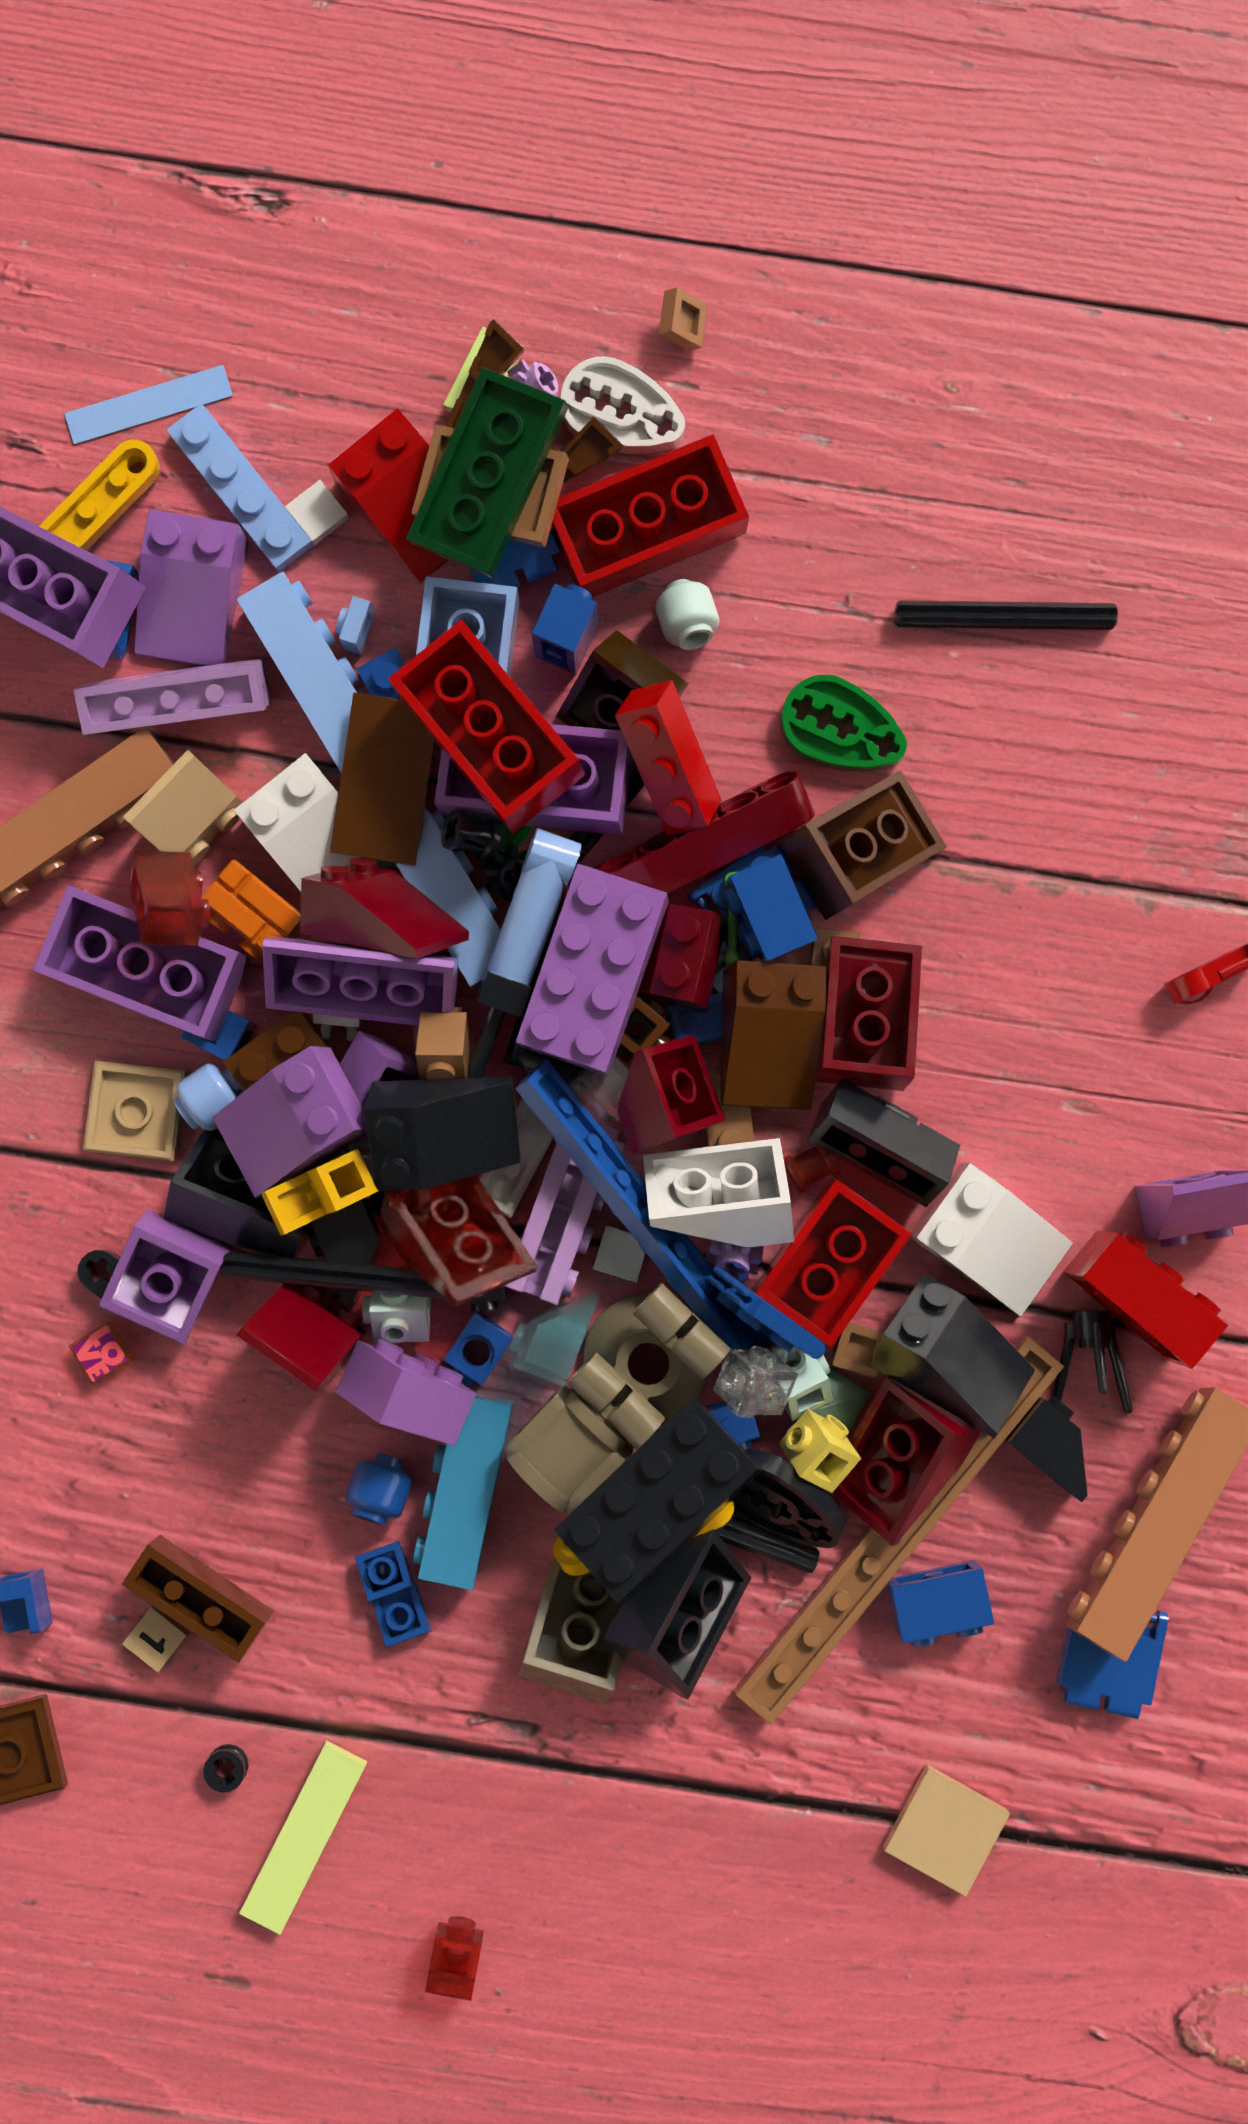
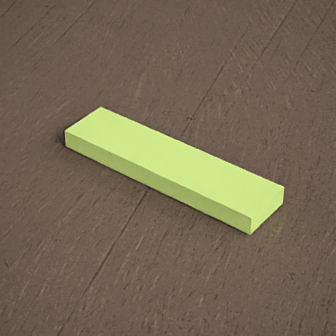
[239,1741,367,1935]

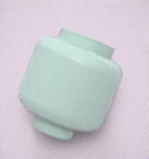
[655,579,720,650]

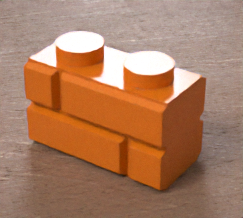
[200,859,301,962]

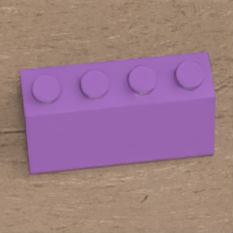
[262,936,459,1026]

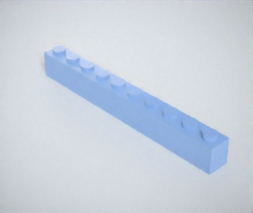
[237,571,501,991]

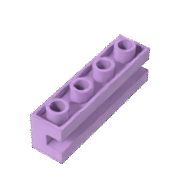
[73,658,272,735]
[505,1123,625,1305]

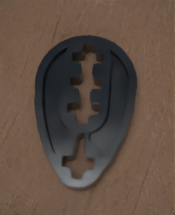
[733,1450,846,1548]

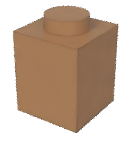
[415,1012,471,1080]

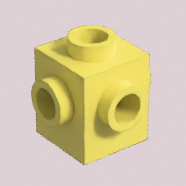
[779,1409,861,1493]

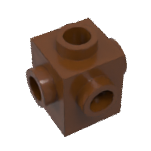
[617,996,671,1062]

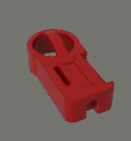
[1164,944,1248,1005]

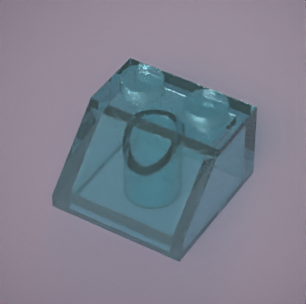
[508,1289,600,1387]

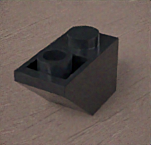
[308,1199,384,1306]

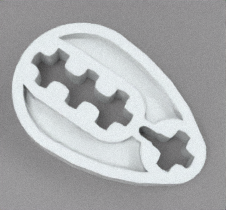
[560,356,685,454]

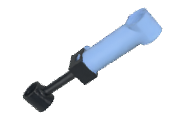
[467,828,581,1078]

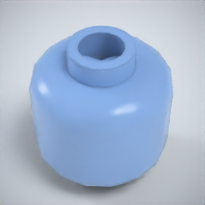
[173,1063,243,1131]

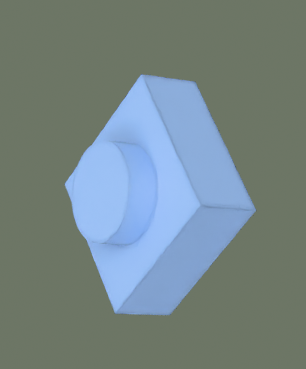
[336,596,375,656]

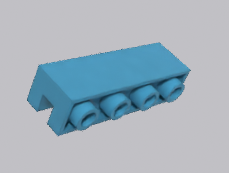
[413,1393,514,1590]

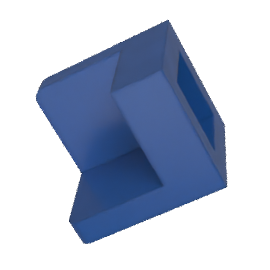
[180,1011,257,1060]
[0,1568,53,1634]

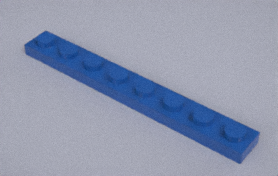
[515,1059,772,1374]

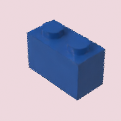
[532,584,598,675]
[723,854,818,962]
[887,1560,995,1647]

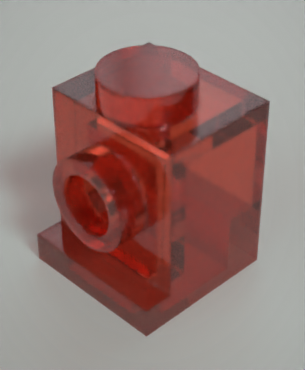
[425,1916,484,2001]

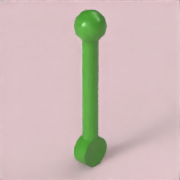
[723,871,741,966]

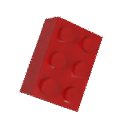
[752,1179,912,1348]
[1063,1230,1228,1369]

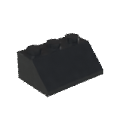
[164,1128,315,1258]
[604,1529,752,1700]

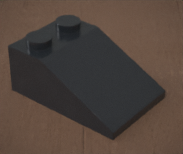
[364,1077,521,1191]
[871,1273,1035,1439]

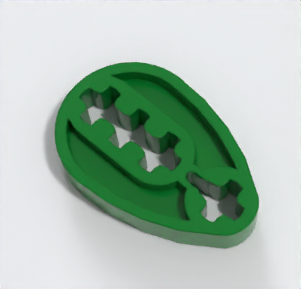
[780,674,907,772]

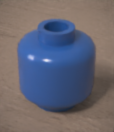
[345,1453,413,1526]

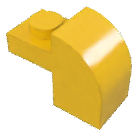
[261,1149,378,1236]

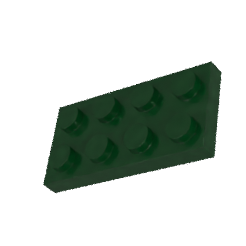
[406,367,569,578]

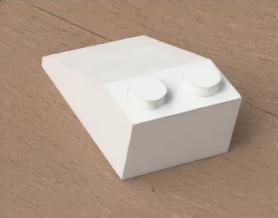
[234,753,397,891]
[643,1138,794,1248]
[910,1163,1073,1317]

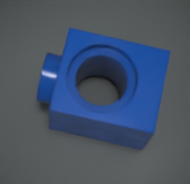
[444,1312,515,1386]

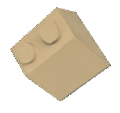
[123,750,243,869]

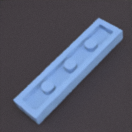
[167,403,314,573]

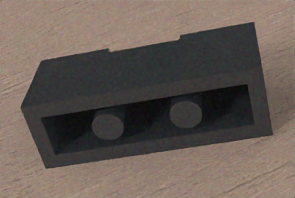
[808,1078,960,1207]

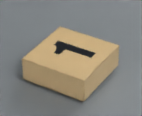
[122,1605,190,1672]

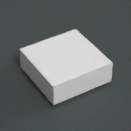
[285,480,349,546]
[593,1225,645,1283]

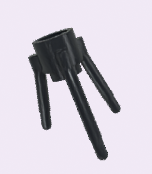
[1053,1311,1133,1414]

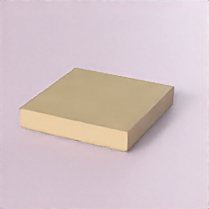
[83,1061,188,1161]
[883,1764,1010,1897]

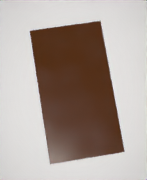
[330,692,434,866]

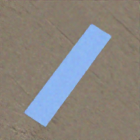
[64,365,233,444]

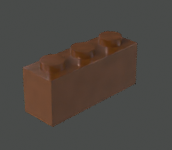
[121,1535,274,1663]

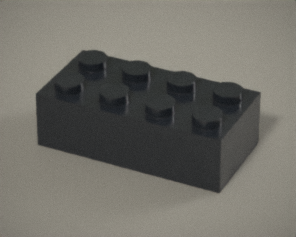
[554,1397,764,1603]

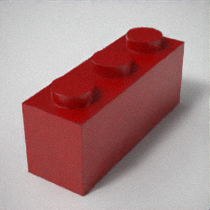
[615,680,722,836]

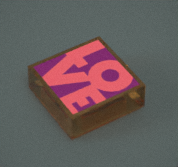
[68,1321,135,1385]

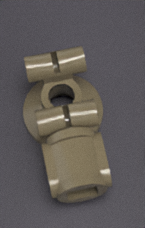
[503,1283,731,1514]

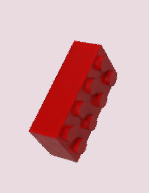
[551,434,749,597]
[388,619,585,834]

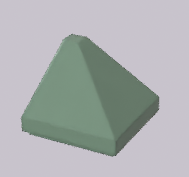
[813,1369,871,1431]

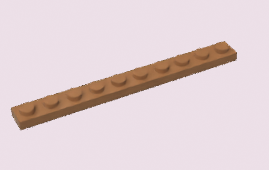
[735,1335,1065,1725]

